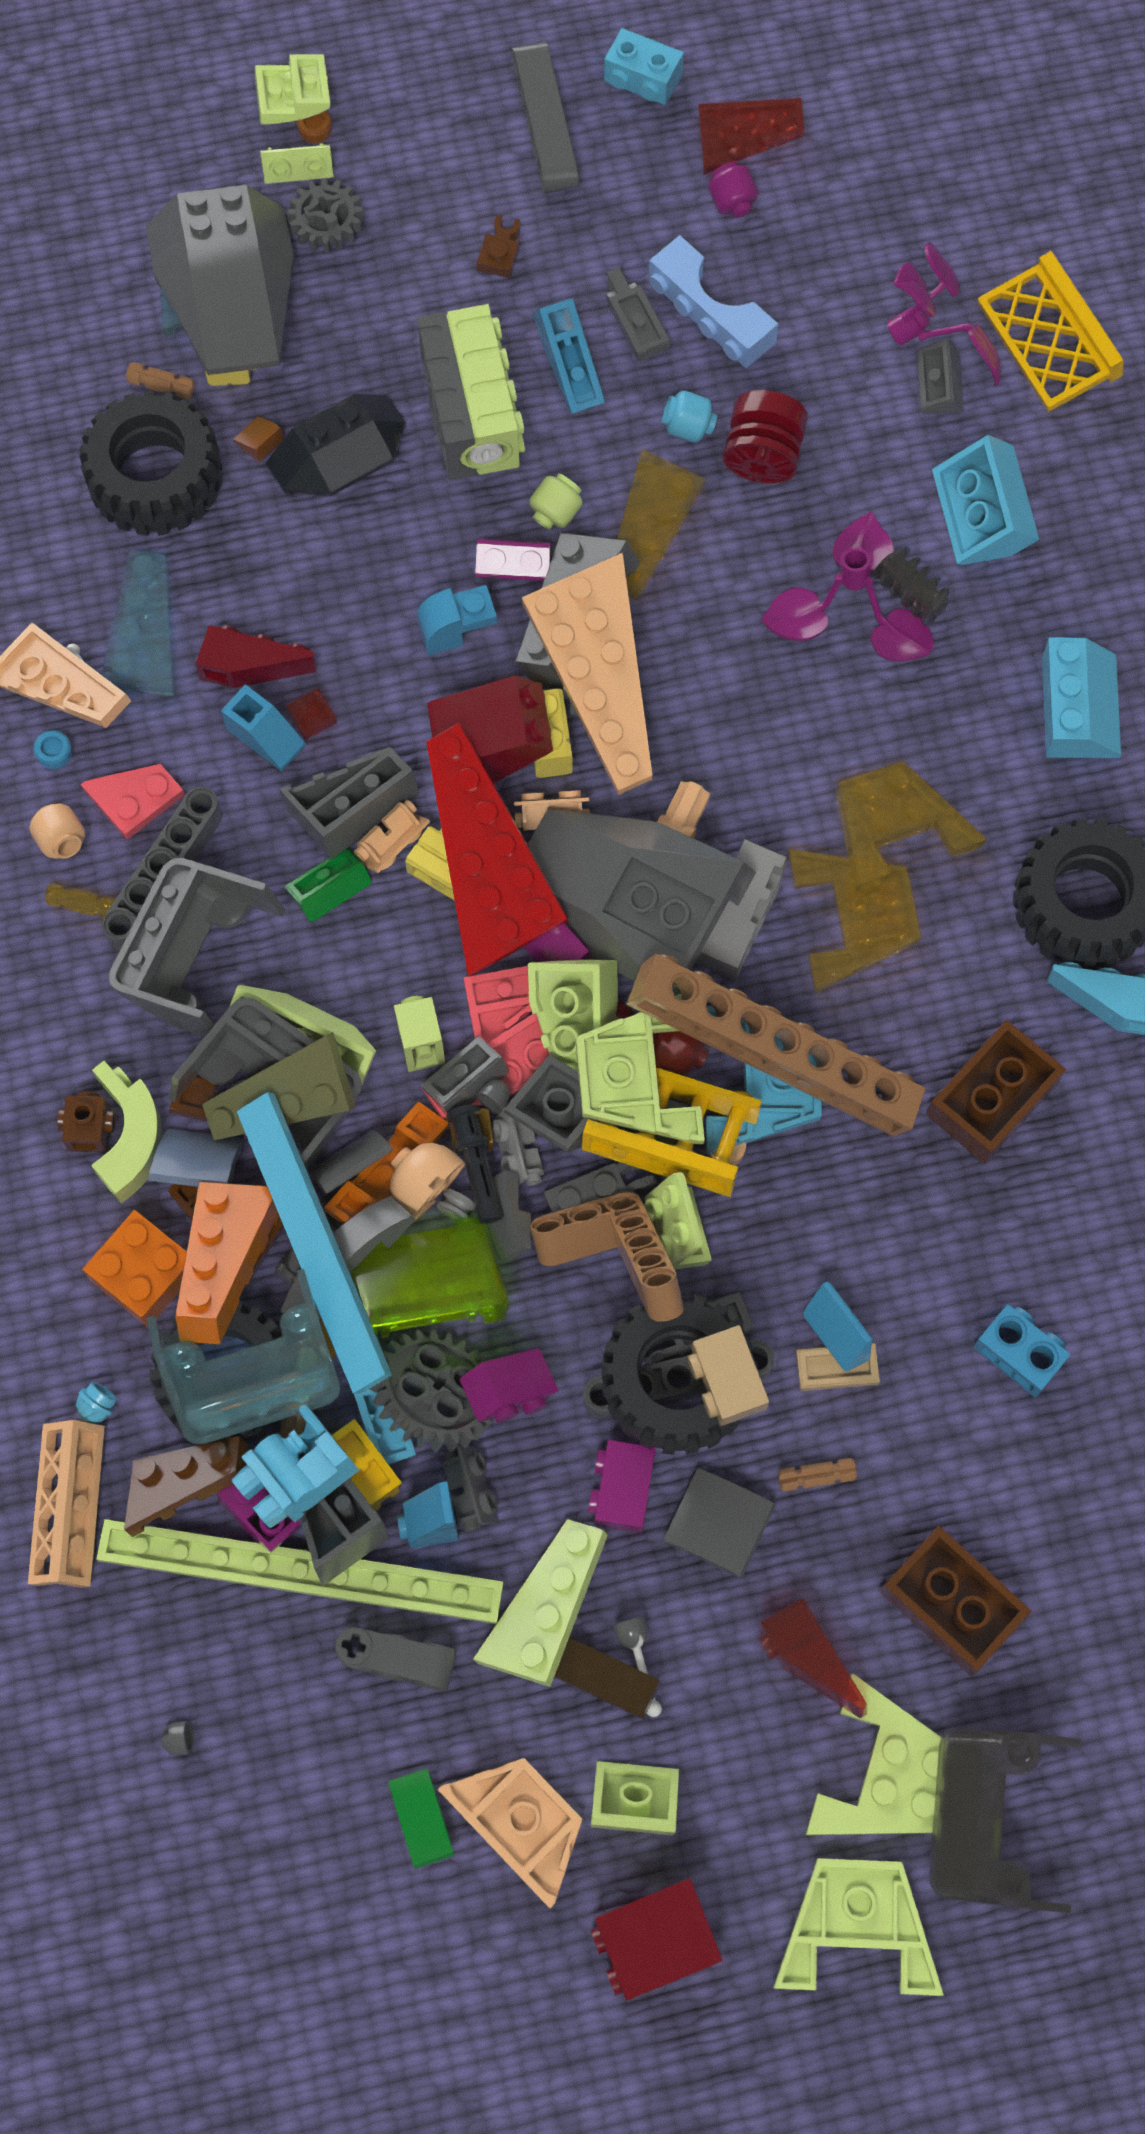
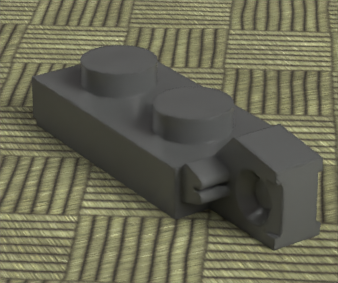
[606,267,671,362]

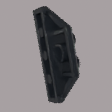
[265,393,406,496]

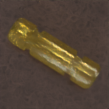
[45,883,116,918]

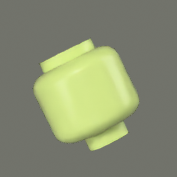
[529,474,583,530]

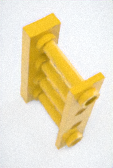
[582,1067,762,1197]

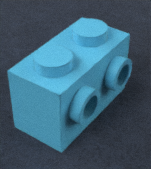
[604,28,684,105]

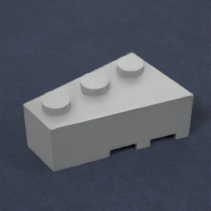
[695,839,787,981]

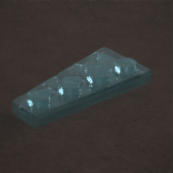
[102,550,174,696]

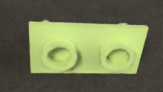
[260,143,333,184]

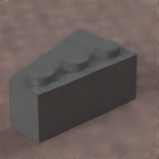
[279,747,419,859]
[299,1453,389,1586]

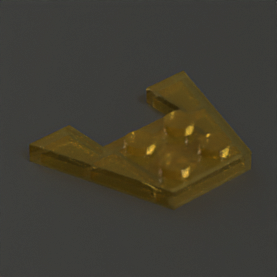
[836,761,987,892]
[788,849,921,994]

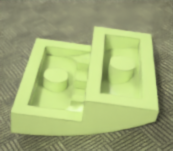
[255,54,330,124]

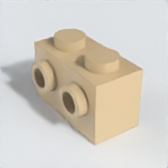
[687,1325,769,1426]

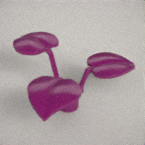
[887,242,1001,387]
[762,512,933,662]

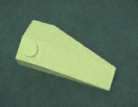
[528,960,618,1072]

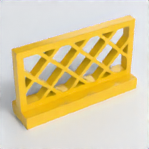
[977,251,1124,413]

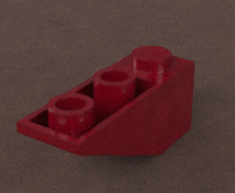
[195,625,318,688]

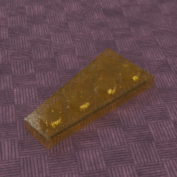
[617,449,705,600]

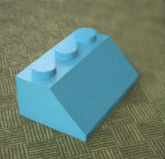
[932,435,1040,565]
[1042,637,1121,758]

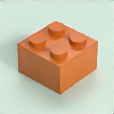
[82,1209,187,1328]

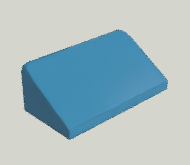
[803,1281,872,1372]

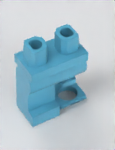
[231,1405,359,1528]

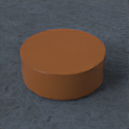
[297,110,332,143]

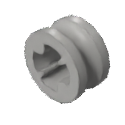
[437,1189,476,1223]

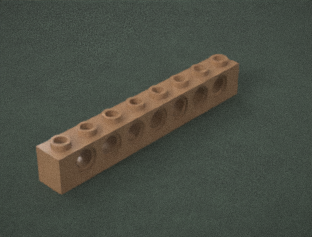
[626,953,926,1137]

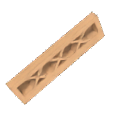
[28,1420,105,1587]

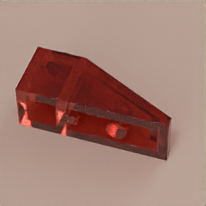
[758,1598,867,1718]

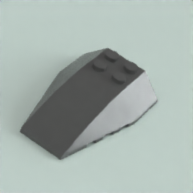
[146,185,294,375]

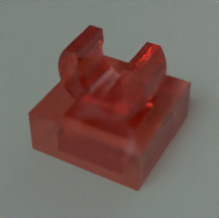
[286,688,337,740]

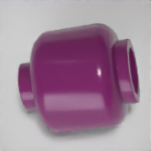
[708,162,759,218]

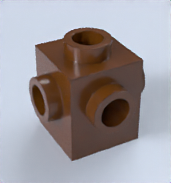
[57,1091,116,1152]

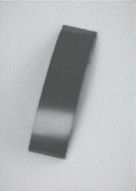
[281,1196,416,1336]

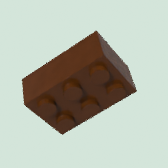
[926,1020,1066,1165]
[879,1526,1032,1676]

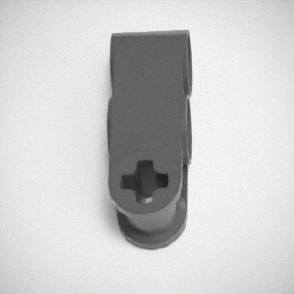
[335,1627,457,1691]

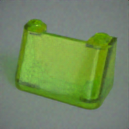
[350,1218,510,1338]

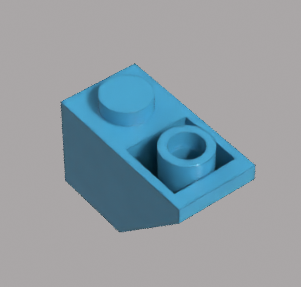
[221,684,306,772]

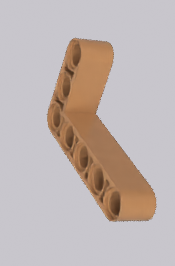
[530,1192,684,1322]

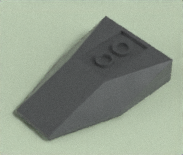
[528,808,756,996]

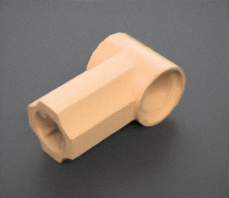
[657,781,710,838]

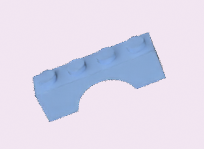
[649,235,778,368]

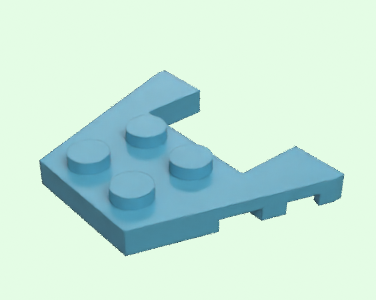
[705,1006,822,1154]

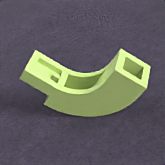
[91,1061,163,1204]

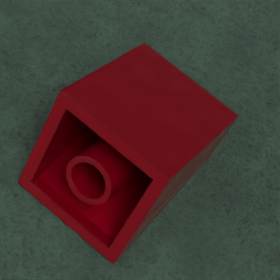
[427,675,553,783]
[590,1878,723,2001]

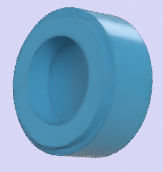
[34,730,73,769]

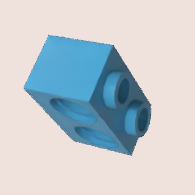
[973,1304,1071,1398]

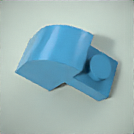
[417,585,497,656]

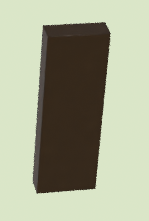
[554,1637,661,1720]

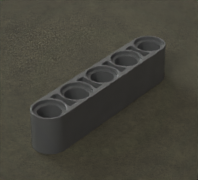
[512,41,579,193]
[102,787,222,952]
[584,1341,775,1419]

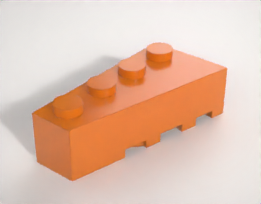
[175,1182,280,1345]

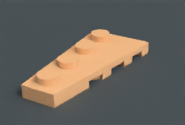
[0,623,131,728]

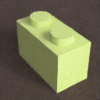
[394,996,446,1072]

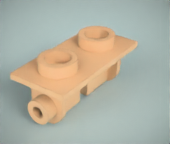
[514,790,590,831]
[354,800,430,873]

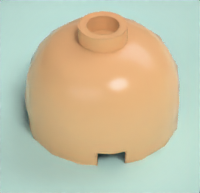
[390,1143,465,1220]

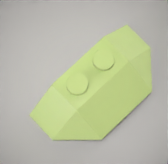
[230,985,376,1085]

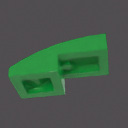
[388,1768,454,1869]

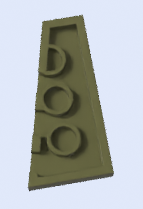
[202,1032,356,1140]

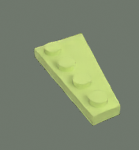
[473,1519,608,1687]

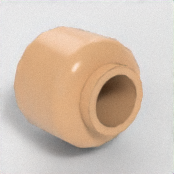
[29,803,85,859]

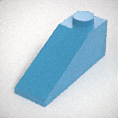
[533,298,605,414]
[397,1481,459,1549]

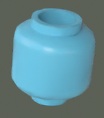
[662,390,717,443]

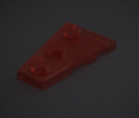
[698,98,804,175]

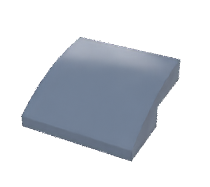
[149,1129,243,1187]

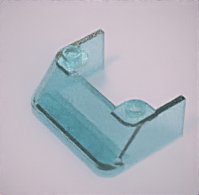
[147,1269,340,1444]

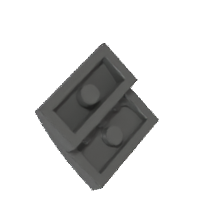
[307,1130,393,1195]
[663,1468,776,1578]

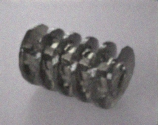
[872,546,952,626]

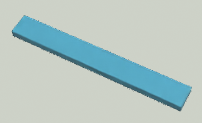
[237,1092,392,1394]

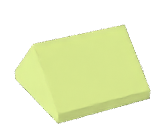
[591,1761,679,1835]

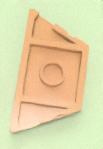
[438,1758,582,1909]

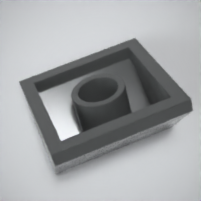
[504,1055,599,1153]

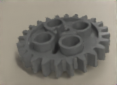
[370,1330,493,1452]

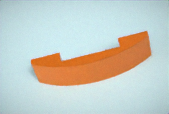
[324,1101,449,1224]

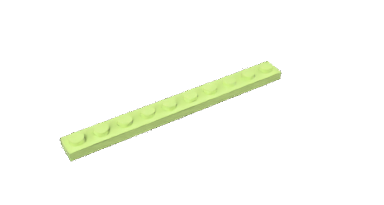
[96,1519,504,1624]

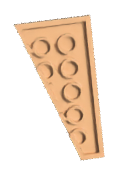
[522,553,652,795]

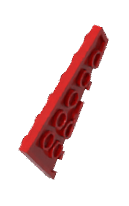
[426,723,569,976]

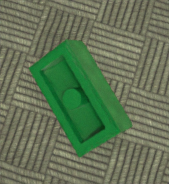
[285,847,371,922]

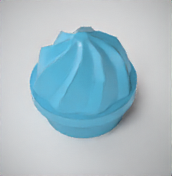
[76,1381,118,1423]

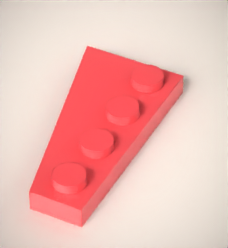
[421,1014,549,1119]

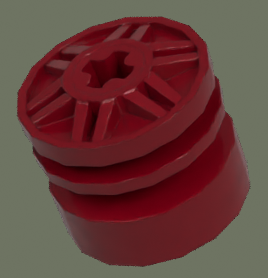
[723,390,808,484]

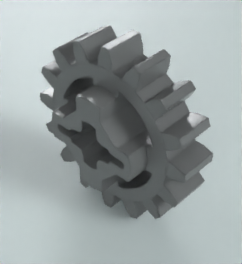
[287,178,364,253]

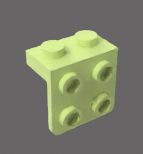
[644,1172,712,1270]

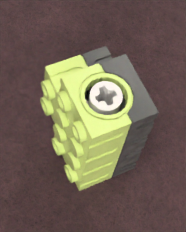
[417,304,525,481]

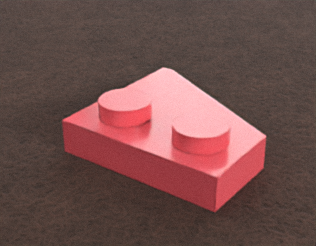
[81,764,185,840]
[463,966,532,1043]

